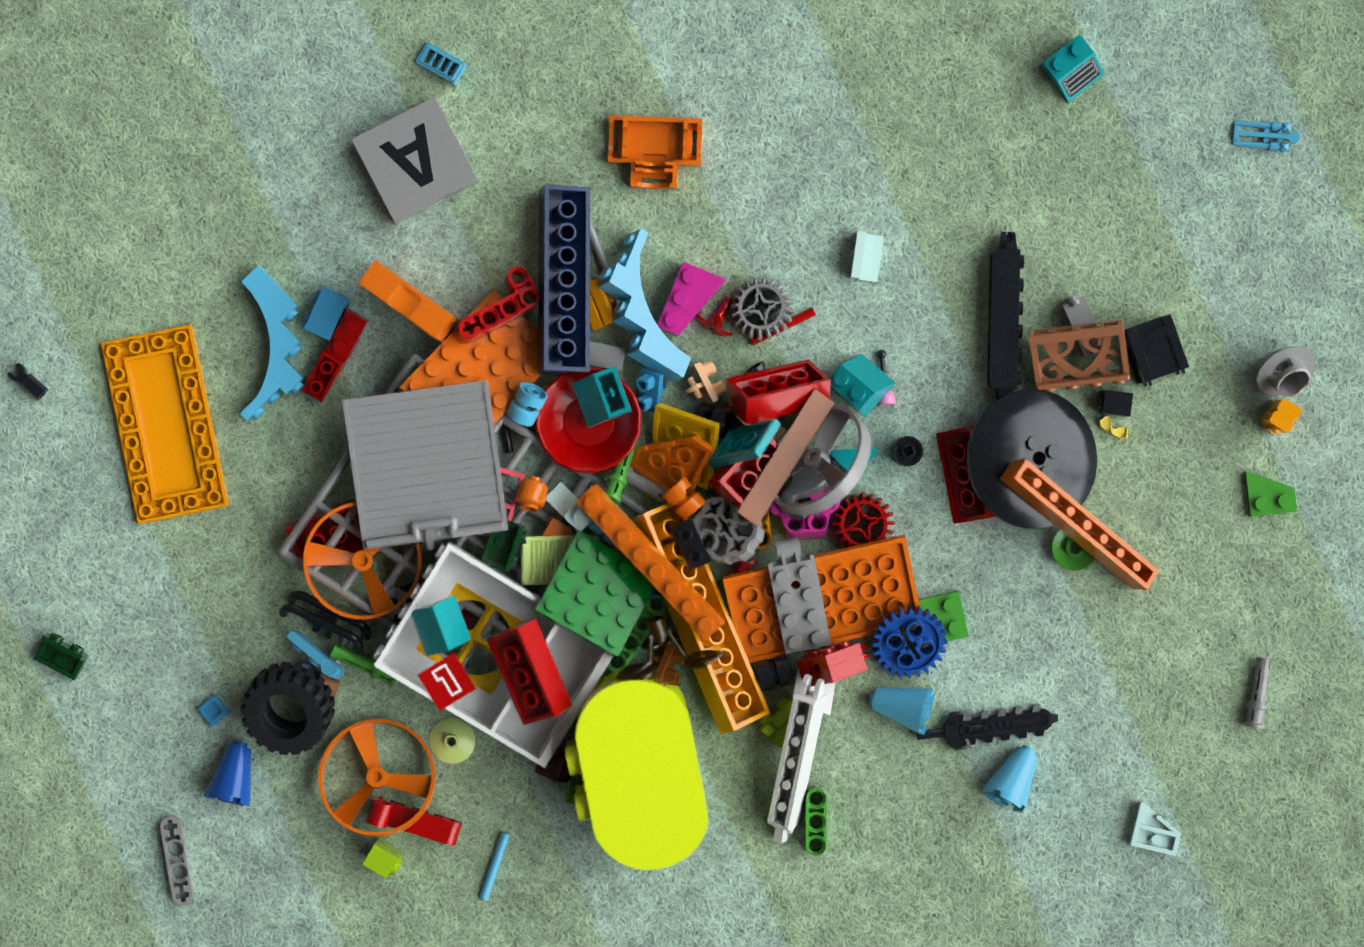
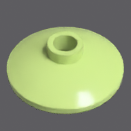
[429,717,475,764]

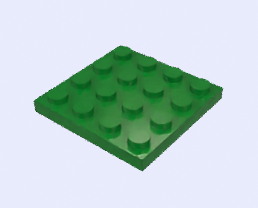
[534,530,654,658]

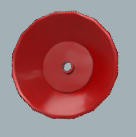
[535,368,641,473]

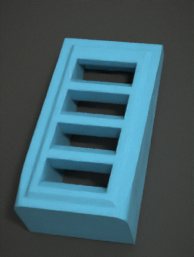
[415,42,467,86]

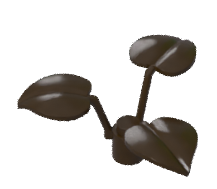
[614,615,725,681]

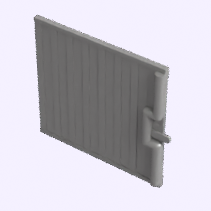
[342,380,509,550]

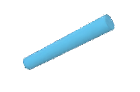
[479,831,510,900]

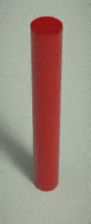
[750,307,816,346]

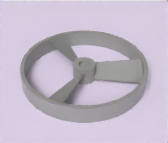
[773,406,871,516]

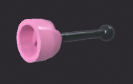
[877,350,896,406]

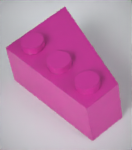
[657,262,726,336]

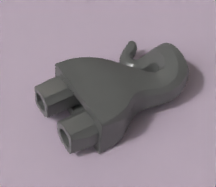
[780,448,834,520]

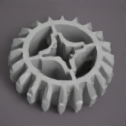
[731,278,794,341]

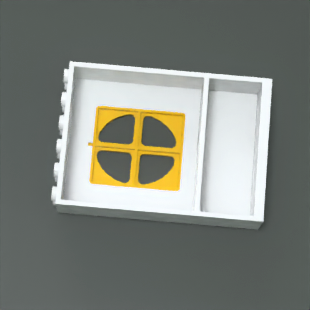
[373,541,612,768]

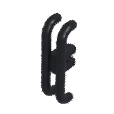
[279,591,371,653]

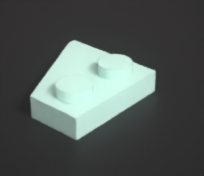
[1129,801,1181,856]

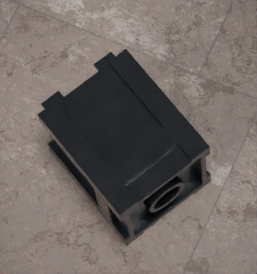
[1125,314,1189,387]

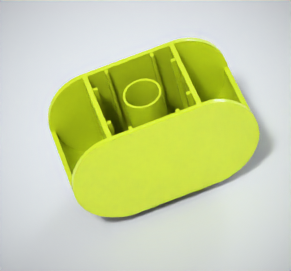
[565,671,708,870]

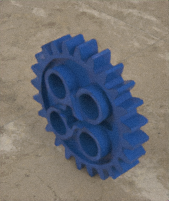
[871,605,948,678]

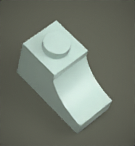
[546,481,592,531]

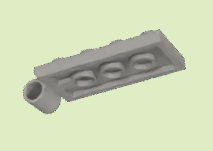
[767,537,831,654]

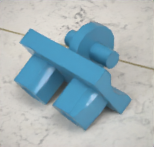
[636,367,667,413]

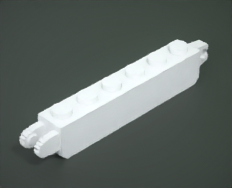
[767,674,826,844]

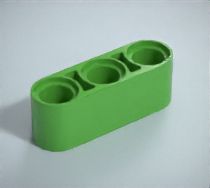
[804,786,827,856]

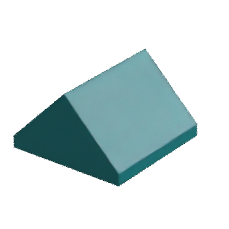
[829,448,877,472]
[411,595,471,656]

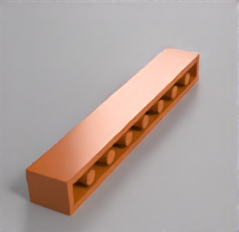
[1000,459,1159,590]
[576,484,725,641]

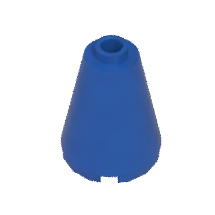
[204,740,251,806]

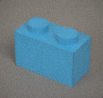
[303,286,351,341]

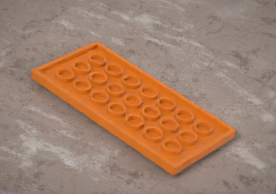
[722,534,920,663]

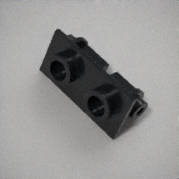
[671,519,711,571]

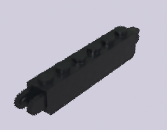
[987,232,1024,399]

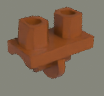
[647,643,687,687]

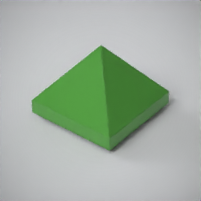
[565,780,584,804]

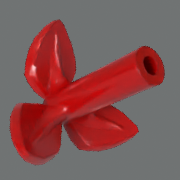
[697,297,733,337]

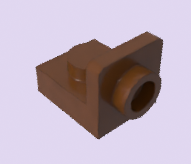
[534,754,572,782]

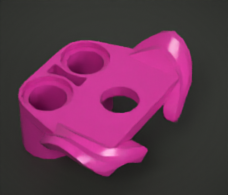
[770,487,841,540]

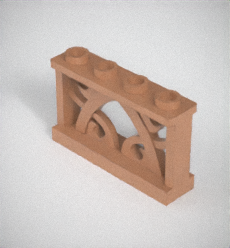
[1029,319,1131,392]

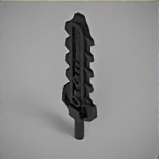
[916,704,1058,750]

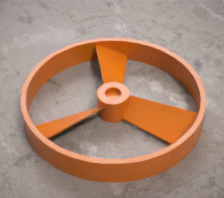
[303,502,422,619]
[318,719,436,837]

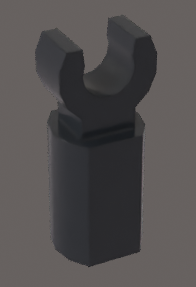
[8,363,49,401]

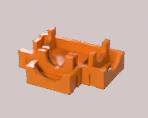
[608,115,702,189]

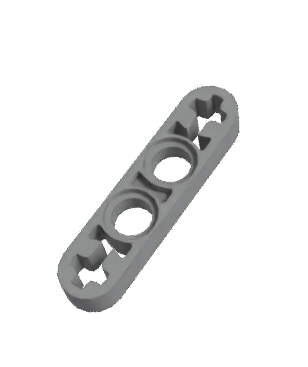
[160,815,194,906]

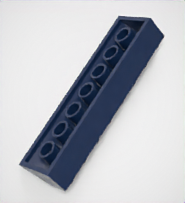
[538,185,590,375]

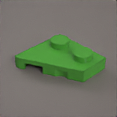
[919,591,969,641]

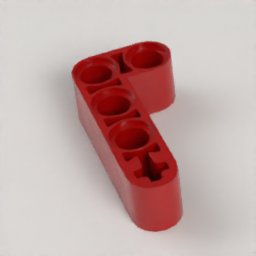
[456,266,540,344]
[366,796,462,846]

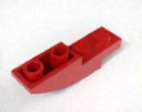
[302,309,369,403]

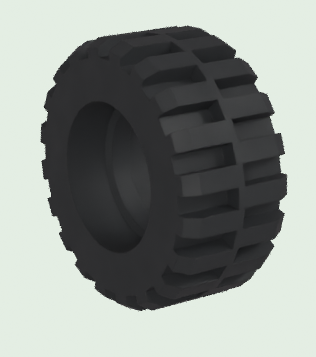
[240,662,335,755]

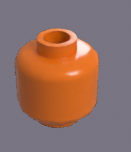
[515,476,548,512]

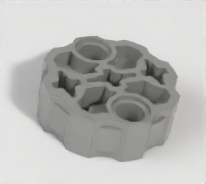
[693,496,765,565]

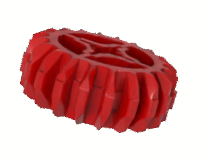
[831,492,895,548]

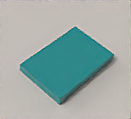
[708,419,781,468]

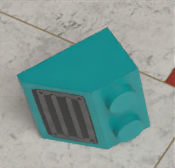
[1040,34,1105,103]

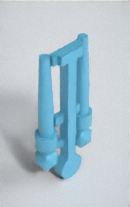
[1232,121,1300,152]

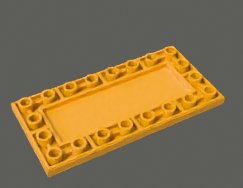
[100,324,229,525]

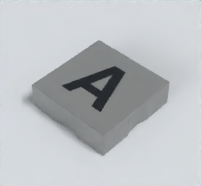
[351,97,479,225]

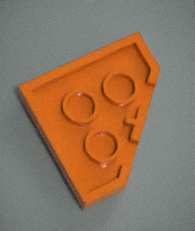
[630,435,715,492]

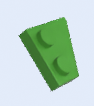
[1244,472,1297,517]

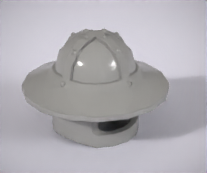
[1256,346,1316,397]

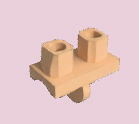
[685,361,727,404]

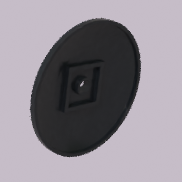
[967,389,1097,529]

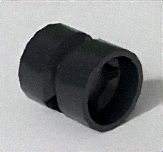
[693,402,735,438]
[891,436,923,466]
[755,655,794,692]

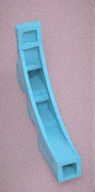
[598,229,691,382]
[240,266,305,421]

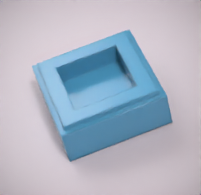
[197,694,230,727]

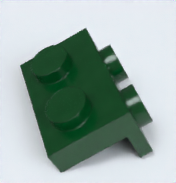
[480,520,526,572]
[33,632,89,680]

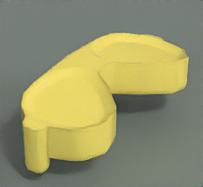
[1098,416,1128,439]

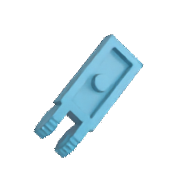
[287,630,344,679]

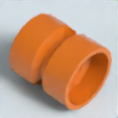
[662,477,707,521]

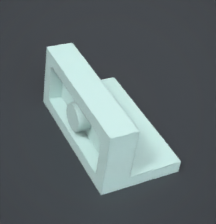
[850,231,884,282]

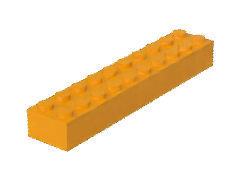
[631,503,770,734]

